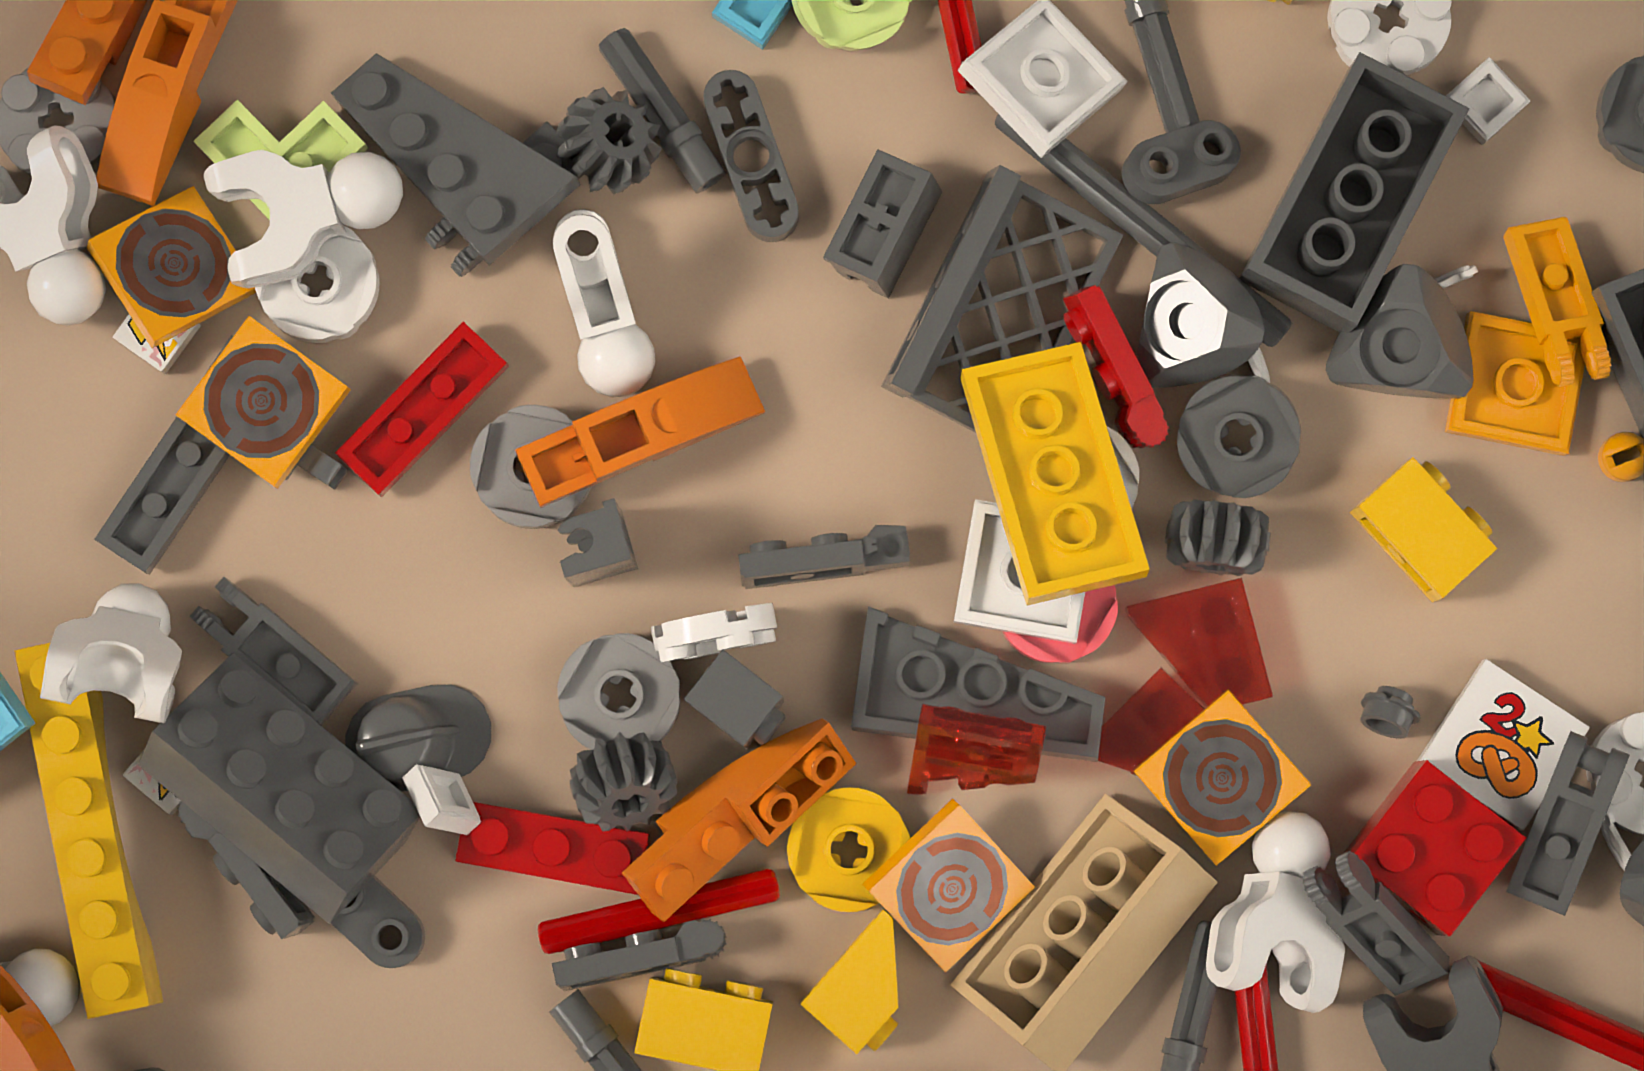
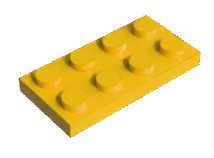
[960,342,1150,606]

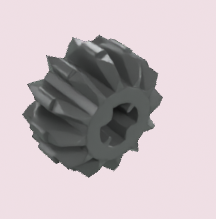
[555,87,662,195]
[1165,499,1271,576]
[569,732,677,832]

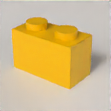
[1349,457,1498,602]
[634,968,773,1071]

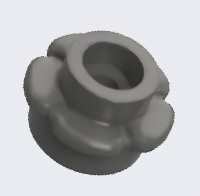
[1360,686,1420,739]

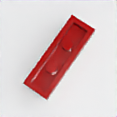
[335,321,509,497]
[455,802,650,895]

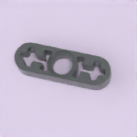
[703,70,799,242]

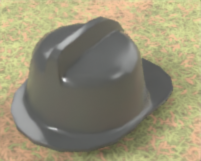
[345,685,491,792]

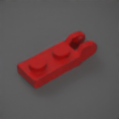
[1062,285,1170,449]

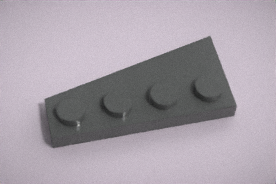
[331,53,581,265]
[851,606,1106,762]

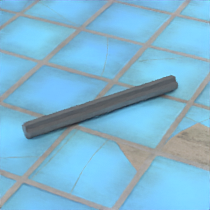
[995,114,1292,347]

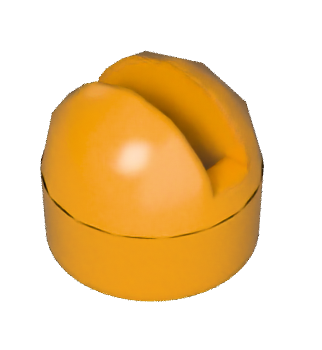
[1598,432,1644,482]

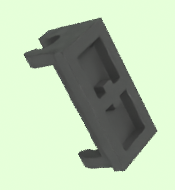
[823,149,942,299]
[558,498,638,587]

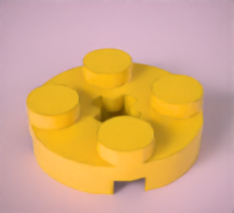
[787,787,910,912]

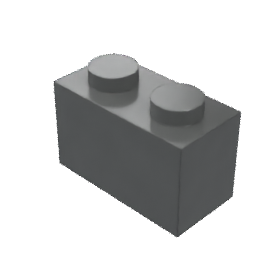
[684,650,786,749]

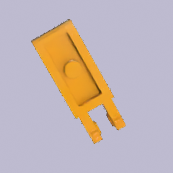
[1503,216,1612,387]

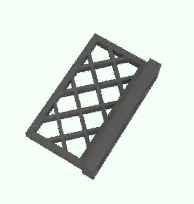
[881,165,1123,433]

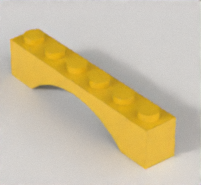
[14,642,164,1019]

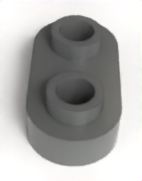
[1122,120,1241,204]
[331,876,425,968]

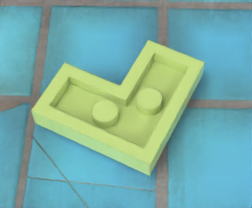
[193,99,369,220]

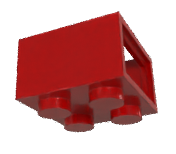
[1343,760,1526,937]

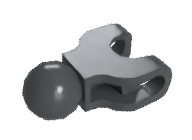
[1363,955,1503,1071]

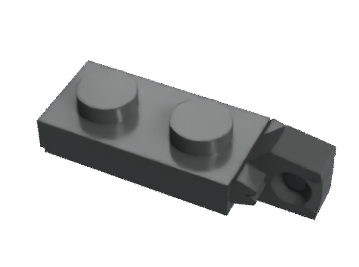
[738,525,910,589]

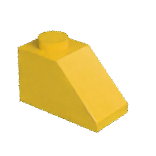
[800,909,899,1054]

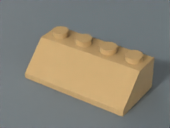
[950,793,1218,1071]

